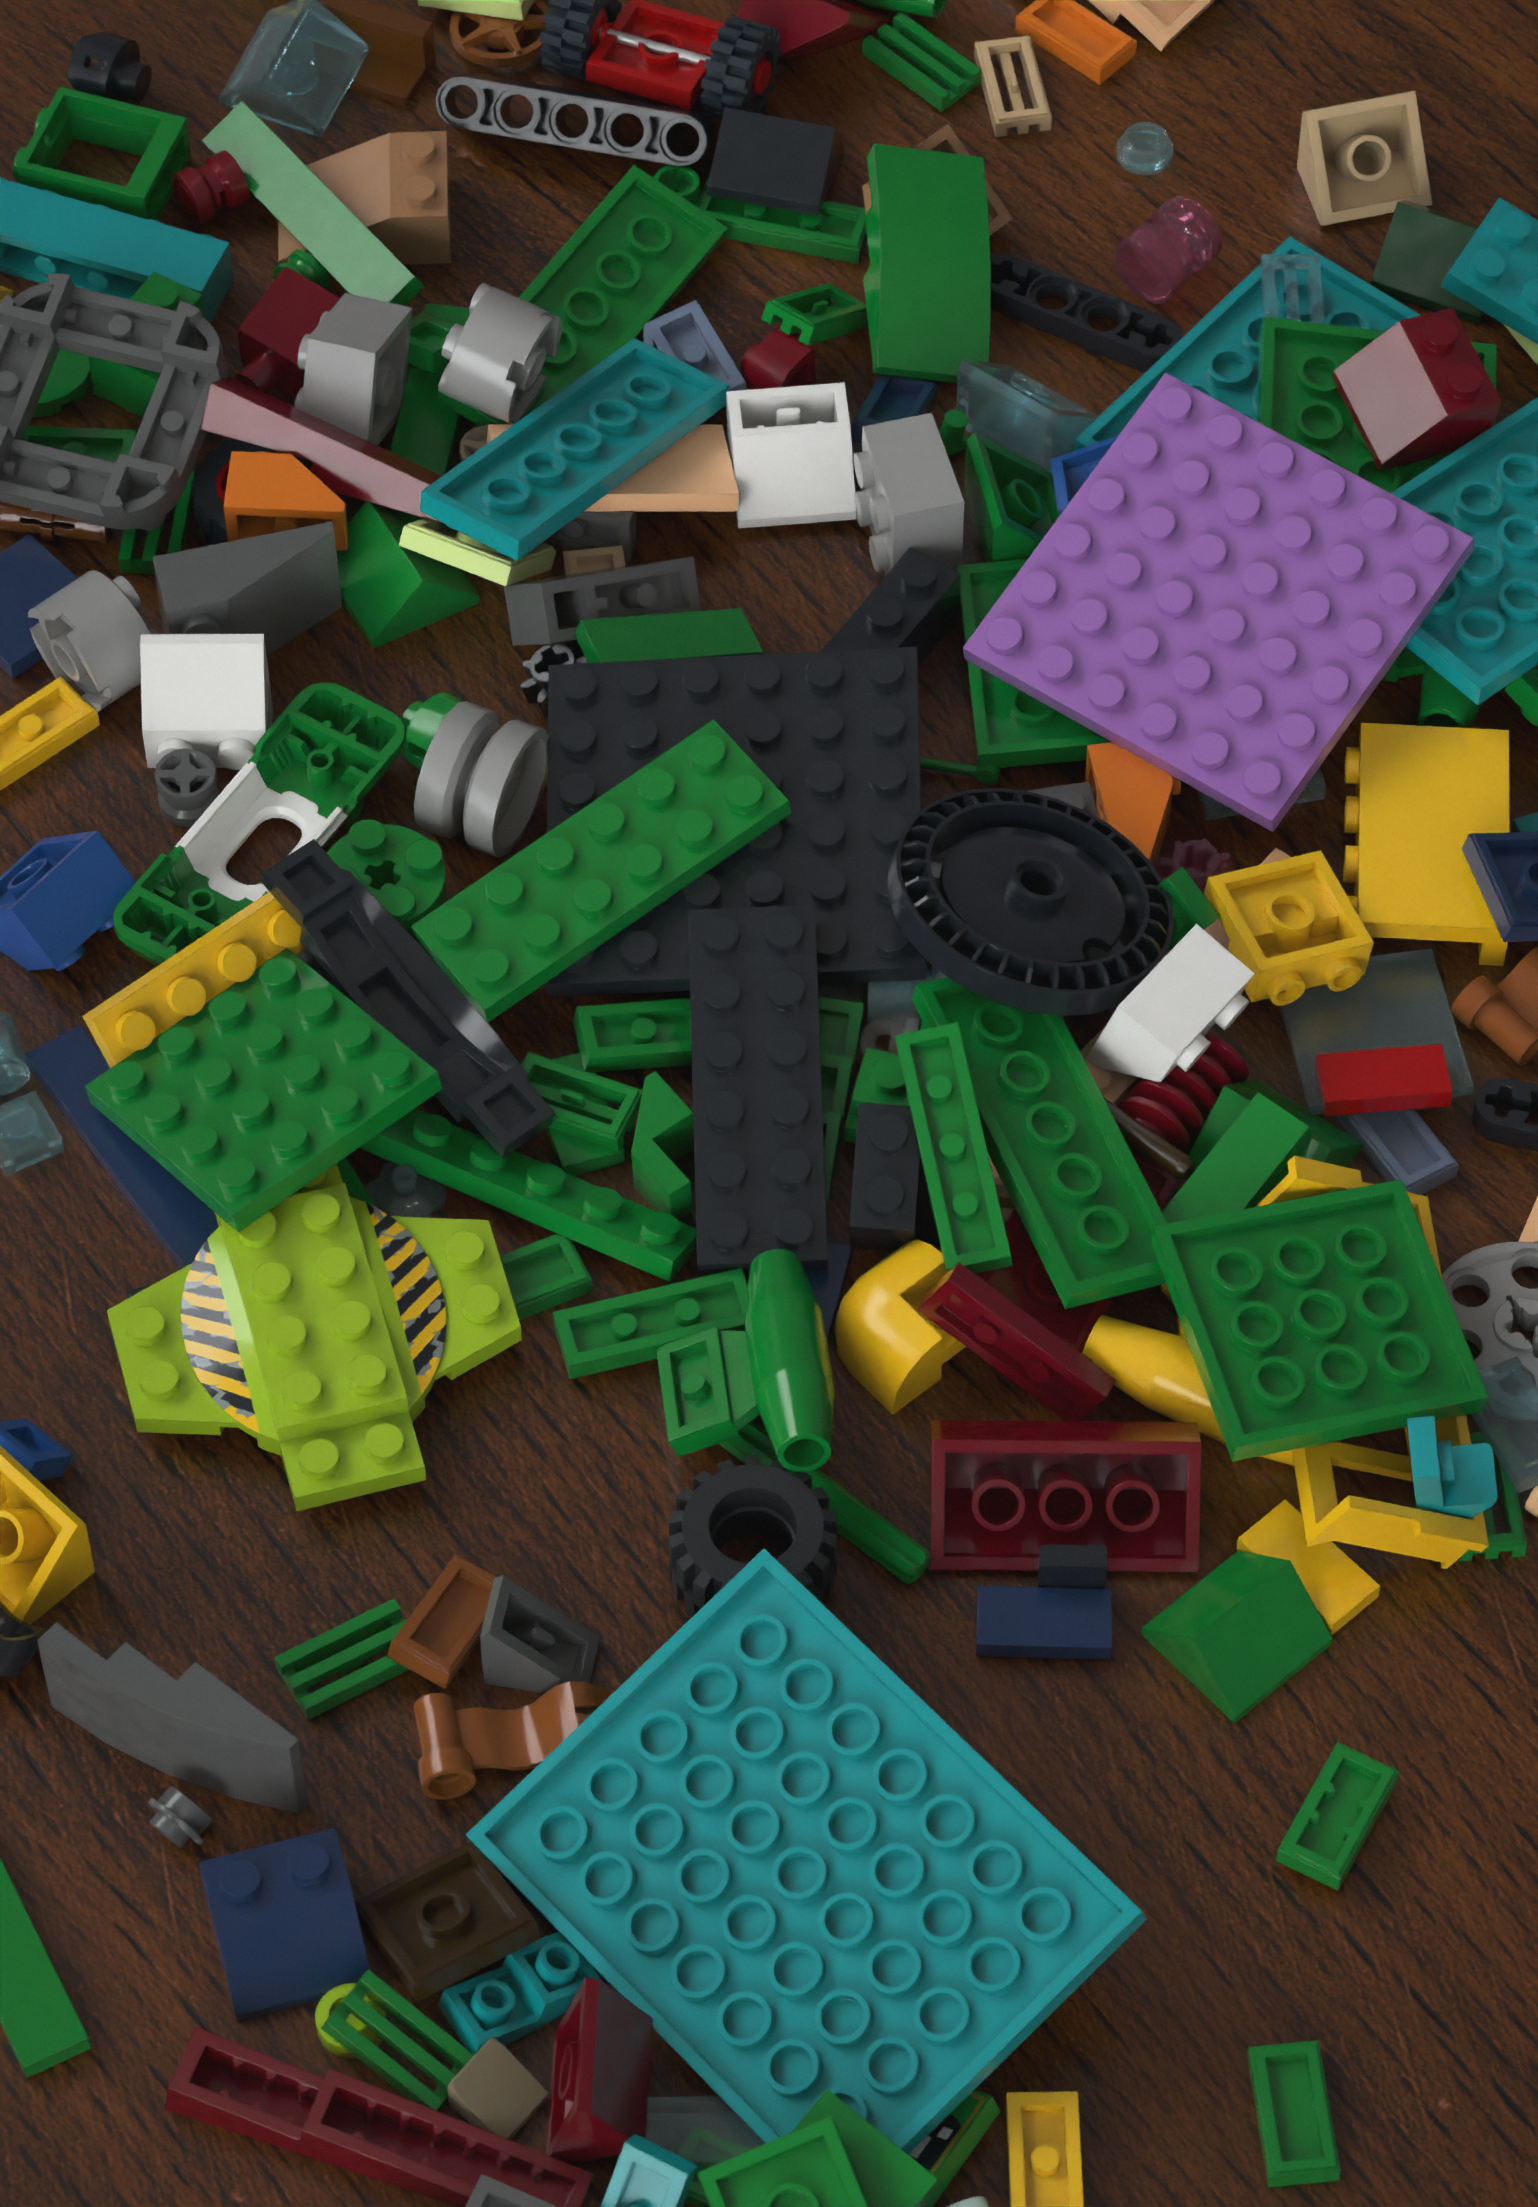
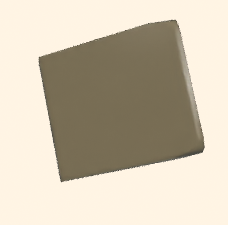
[447,2037,549,2140]

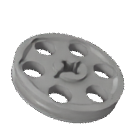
[1442,1242,1538,1423]

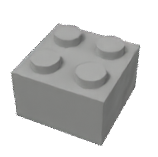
[294,293,412,446]
[854,413,965,575]

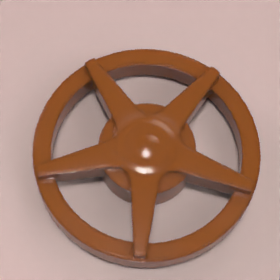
[450,0,550,67]

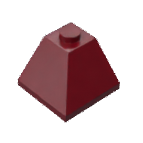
[737,0,890,59]

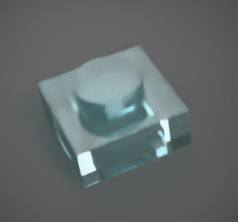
[0,1091,64,1176]

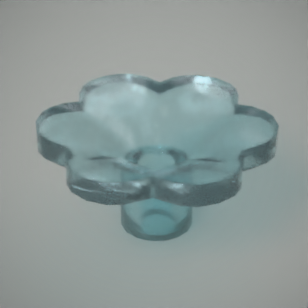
[366,1162,447,1218]

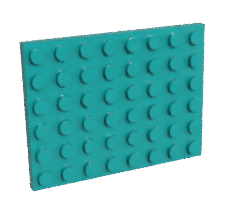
[466,1548,1147,2155]

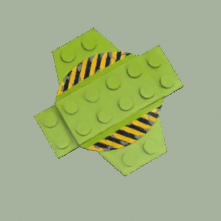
[107,1163,522,1511]

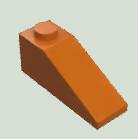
[1085,742,1181,868]

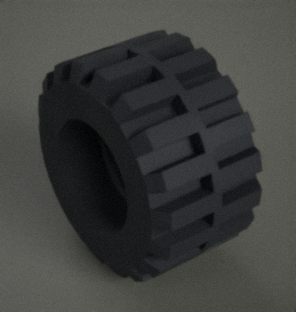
[669,1456,837,1618]

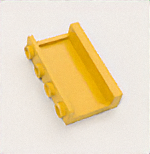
[1343,723,1510,966]

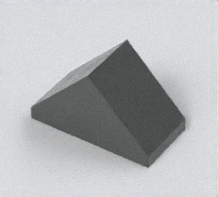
[480,1575,600,1693]

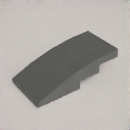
[37,1622,308,1813]

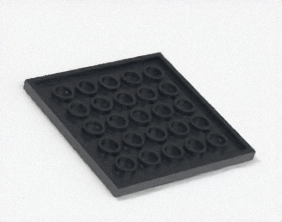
[545,647,926,997]

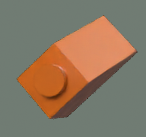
[223,451,349,551]

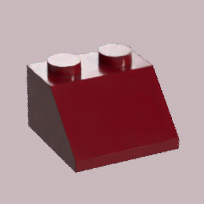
[1332,307,1502,471]

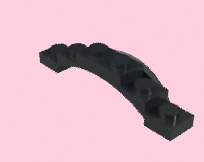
[262,839,555,1158]

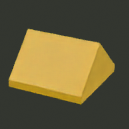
[0,1446,95,1625]

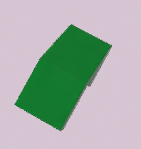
[631,1071,694,1223]

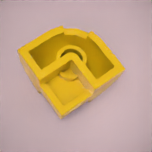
[833,1239,966,1415]

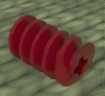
[1117,1032,1249,1152]

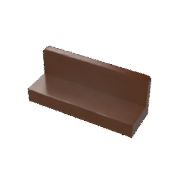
[257,0,436,106]

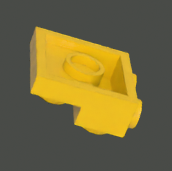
[1204,850,1374,1006]

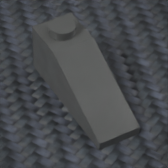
[504,557,701,646]

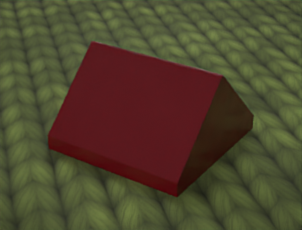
[546,1977,652,2164]

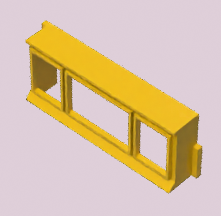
[1255,1155,1489,1569]

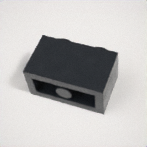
[849,1103,922,1252]

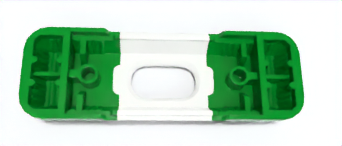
[113,682,405,966]

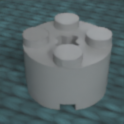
[438,283,563,424]
[28,570,158,712]

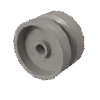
[414,701,550,858]

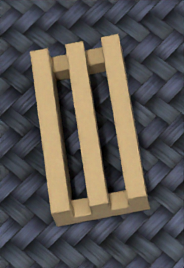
[974,35,1052,137]

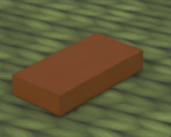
[387,1554,497,1689]

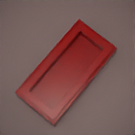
[1314,1044,1453,1117]

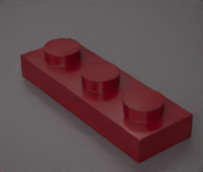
[917,1262,1116,1421]

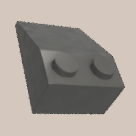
[153,521,342,656]

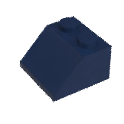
[199,1828,370,2022]

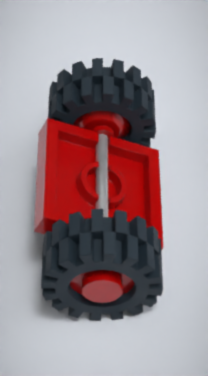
[539,0,782,120]

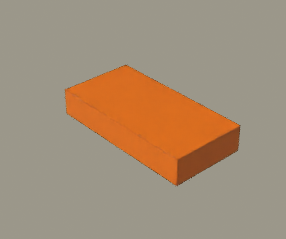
[1015,0,1137,85]

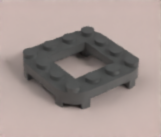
[0,273,228,530]

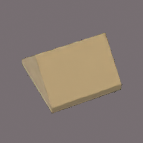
[1297,91,1432,226]

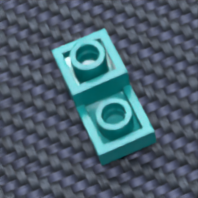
[438,1932,602,2055]

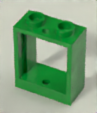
[13,87,191,221]

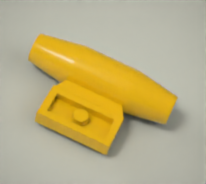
[1082,1315,1294,1466]

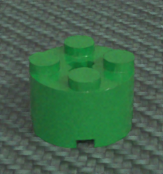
[327,819,448,944]

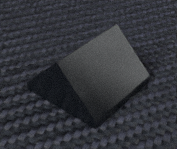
[707,107,845,216]

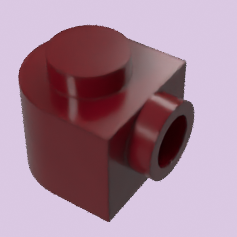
[740,326,817,390]

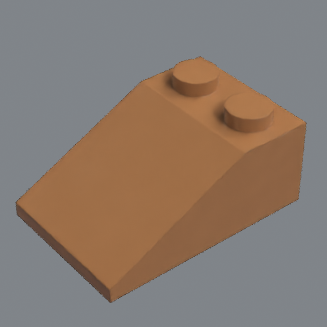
[278,131,451,265]

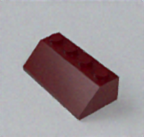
[930,1420,1201,1572]

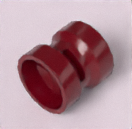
[171,150,250,226]

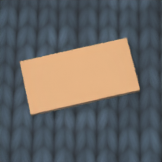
[487,424,739,512]

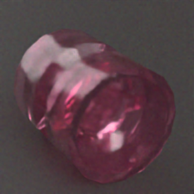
[1114,195,1223,304]

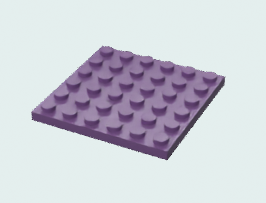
[963,373,1474,832]

